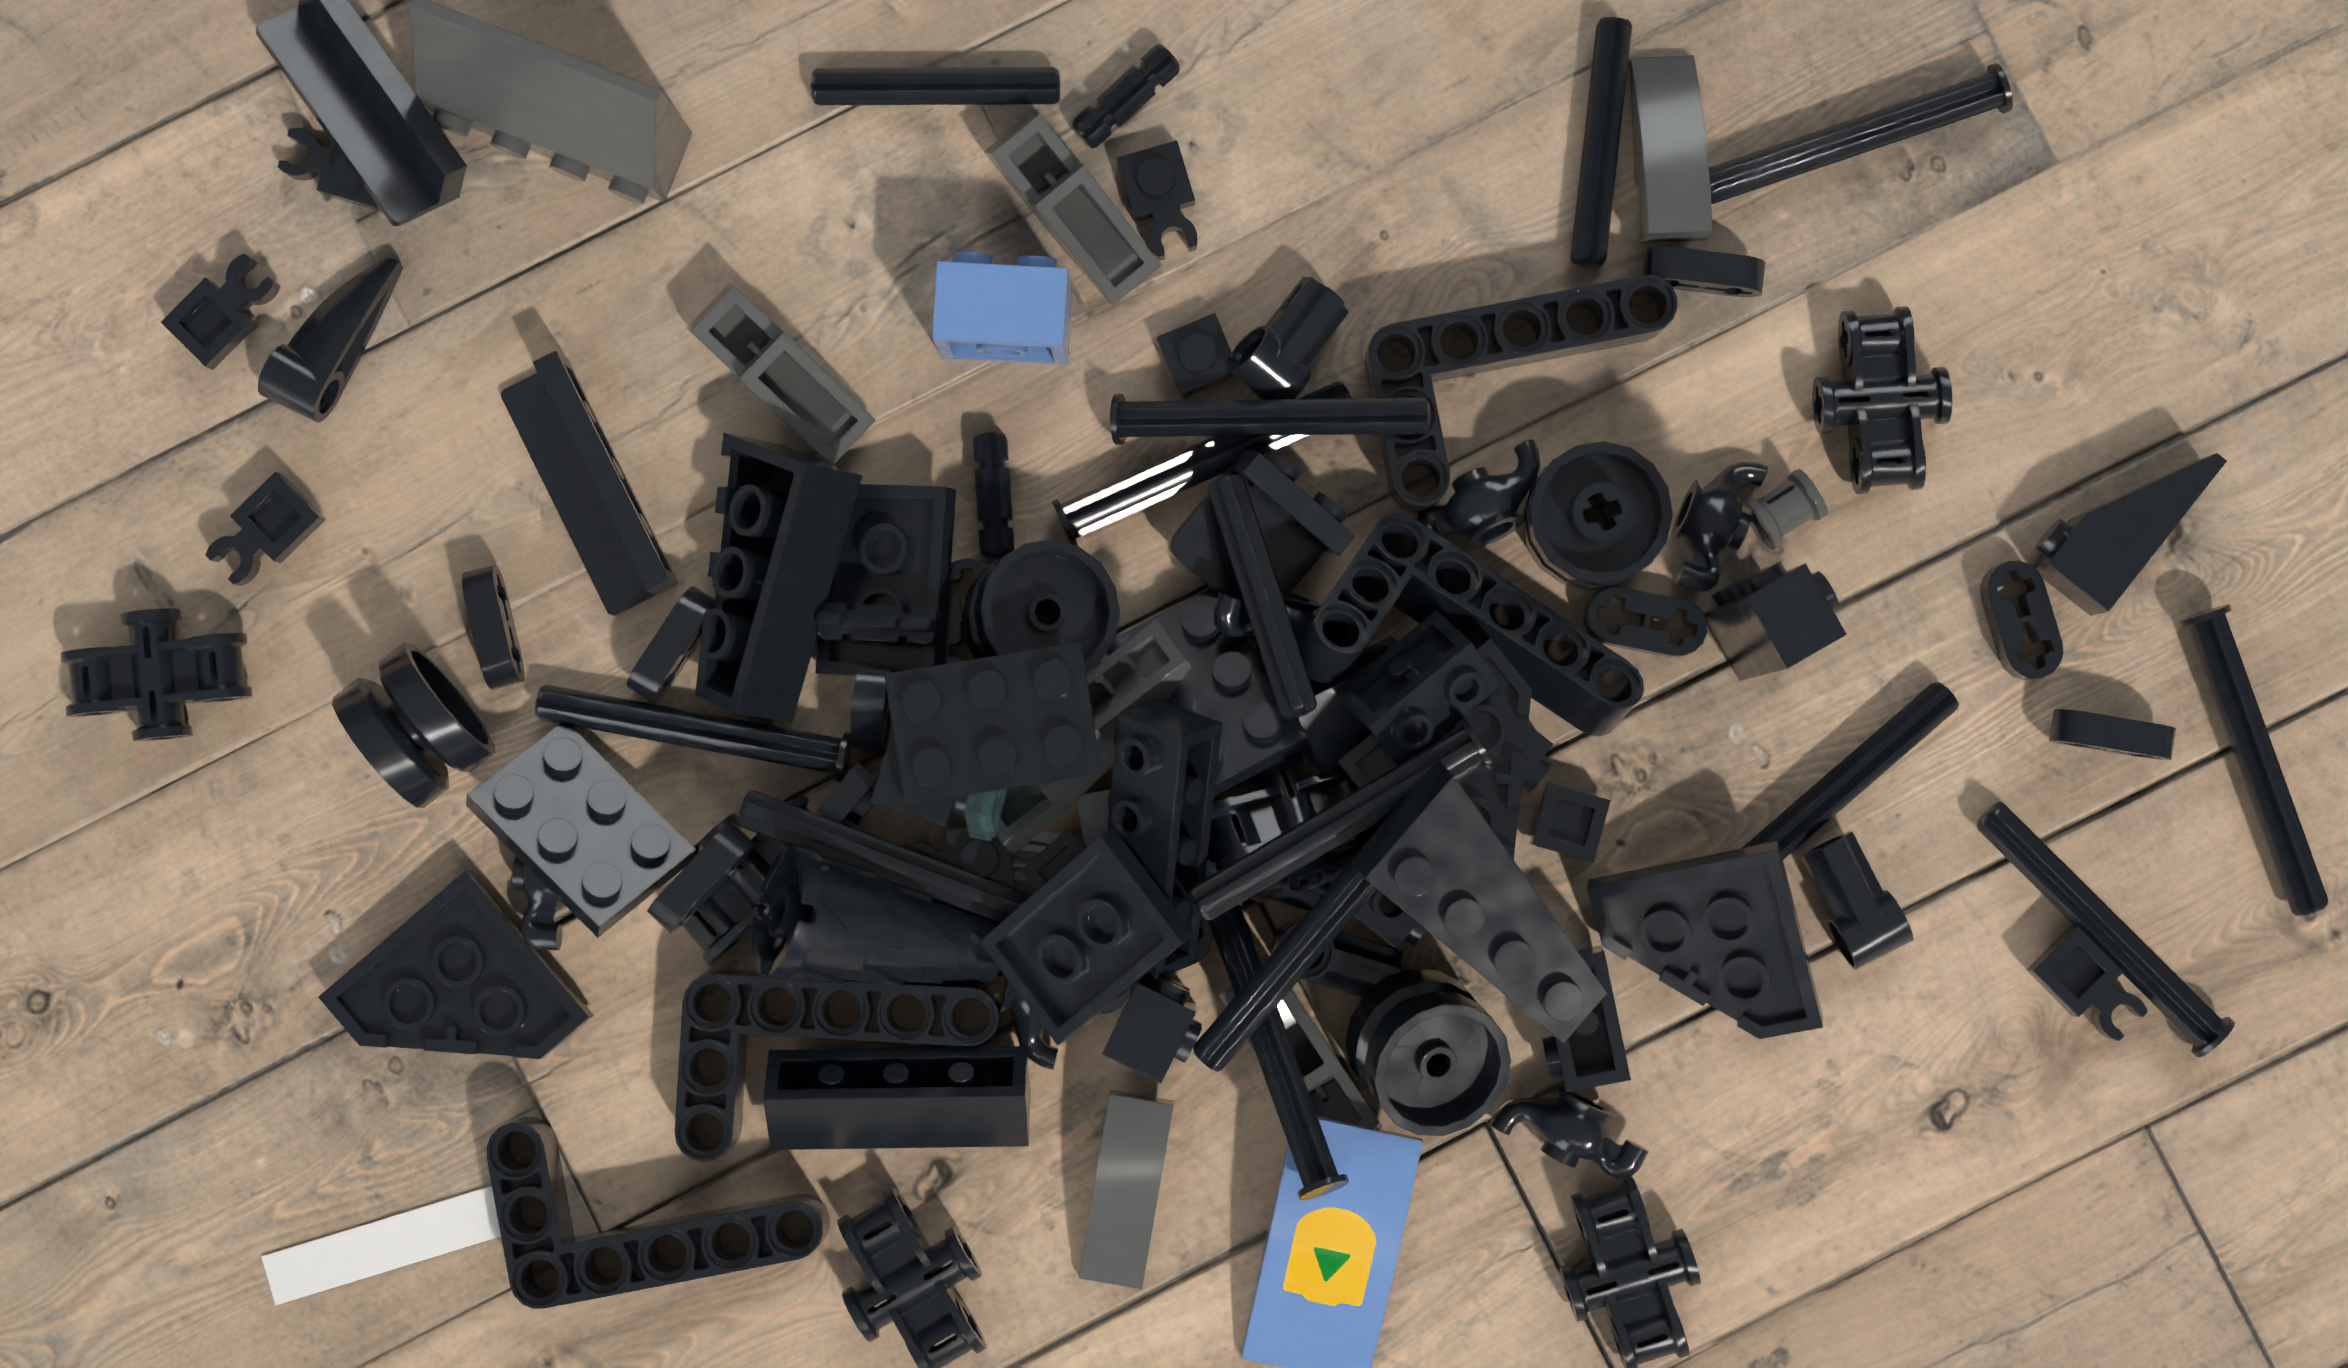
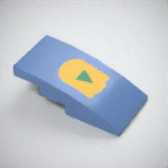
[1241,1116,1423,1368]

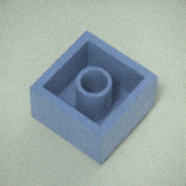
[932,252,1072,365]

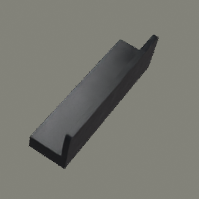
[256,0,467,226]
[501,351,679,616]

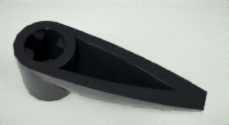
[258,258,403,422]

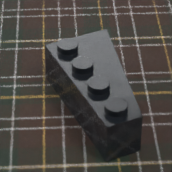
[695,432,863,721]
[1352,760,1607,1044]

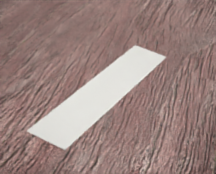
[261,1186,501,1306]

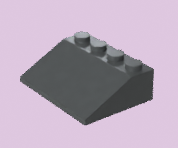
[409,0,692,204]

